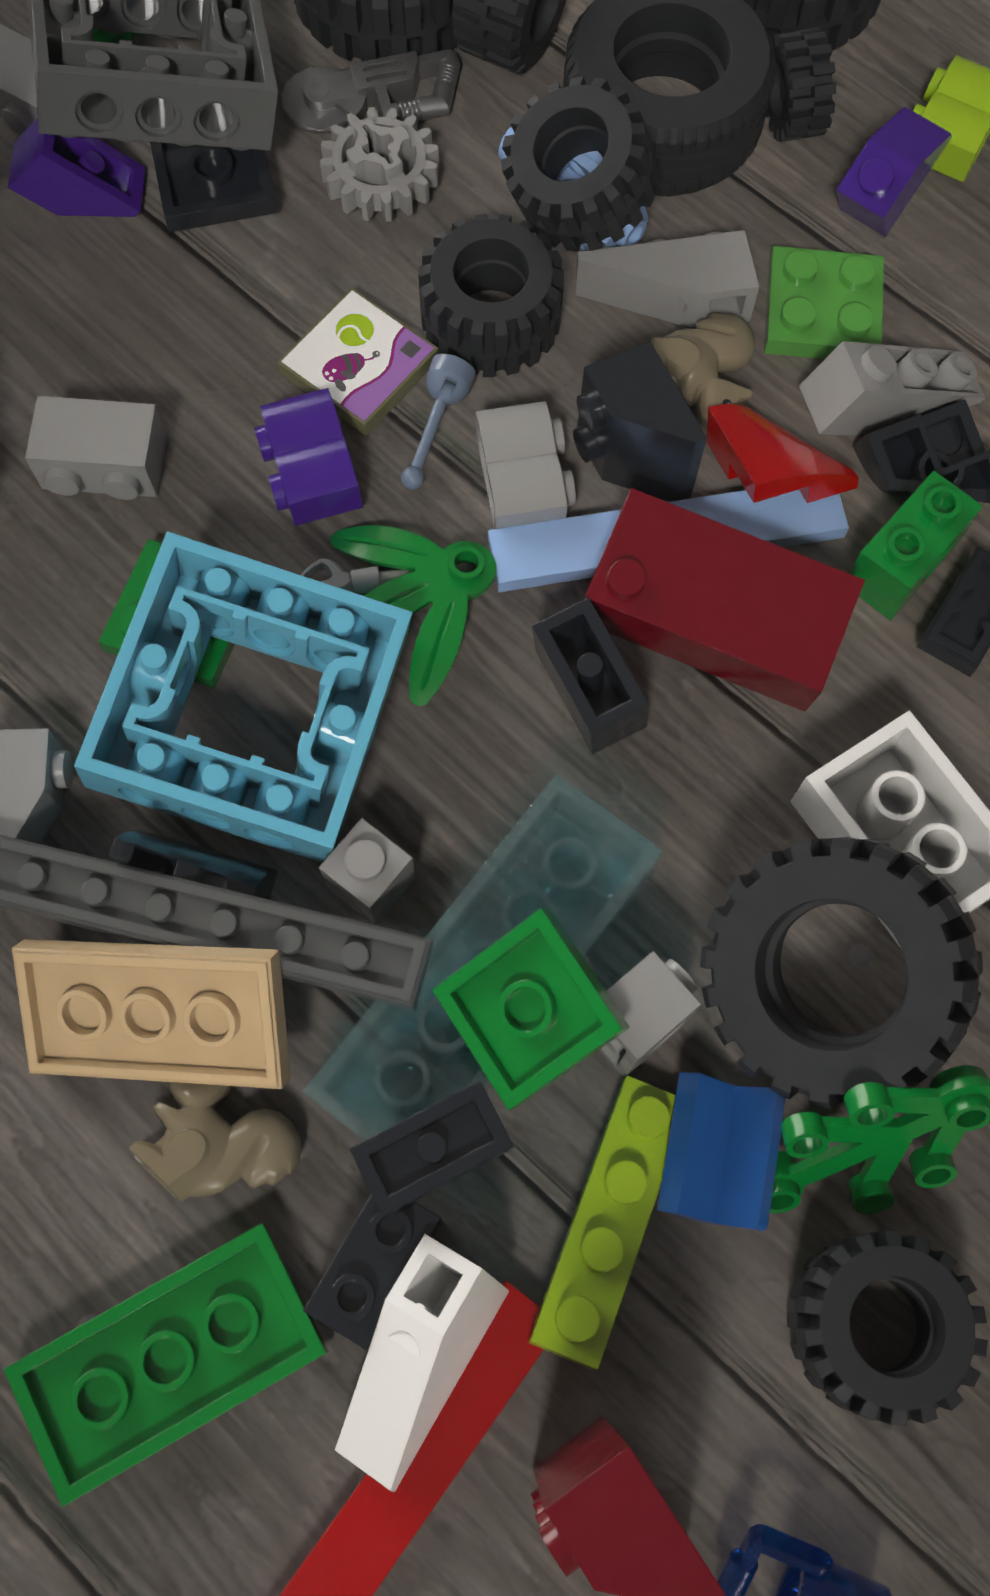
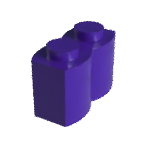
[254,388,363,526]

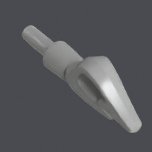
[301,559,415,594]

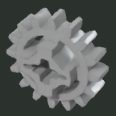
[319,107,439,222]

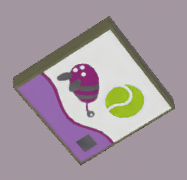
[277,287,439,436]

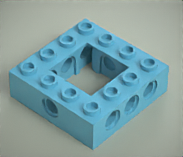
[74,531,412,863]

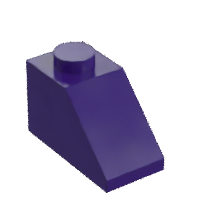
[836,107,952,237]
[7,118,145,217]

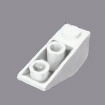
[335,1234,509,1492]

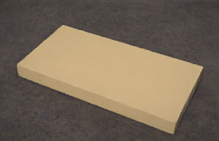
[12,939,291,1089]

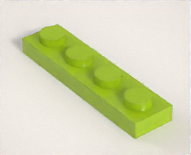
[527,1075,676,1371]

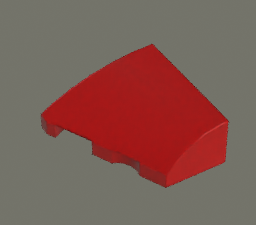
[706,404,859,503]

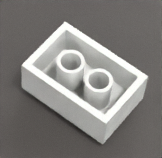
[790,710,990,948]

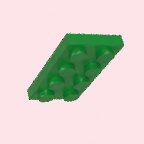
[3,1223,329,1507]

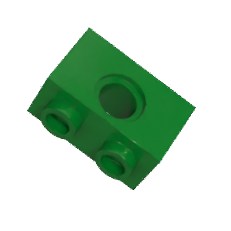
[849,471,983,621]

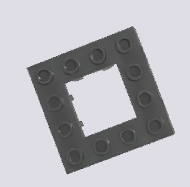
[28,0,278,151]

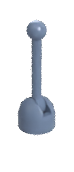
[401,354,476,490]

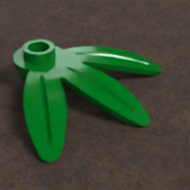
[330,525,496,706]

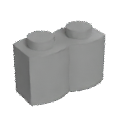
[476,401,576,529]

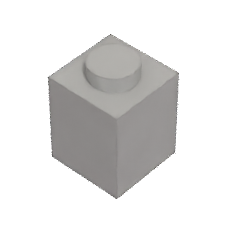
[318,818,416,926]

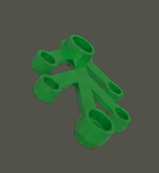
[770,1065,990,1214]

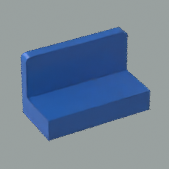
[657,1072,786,1231]

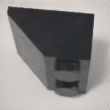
[573,341,707,502]

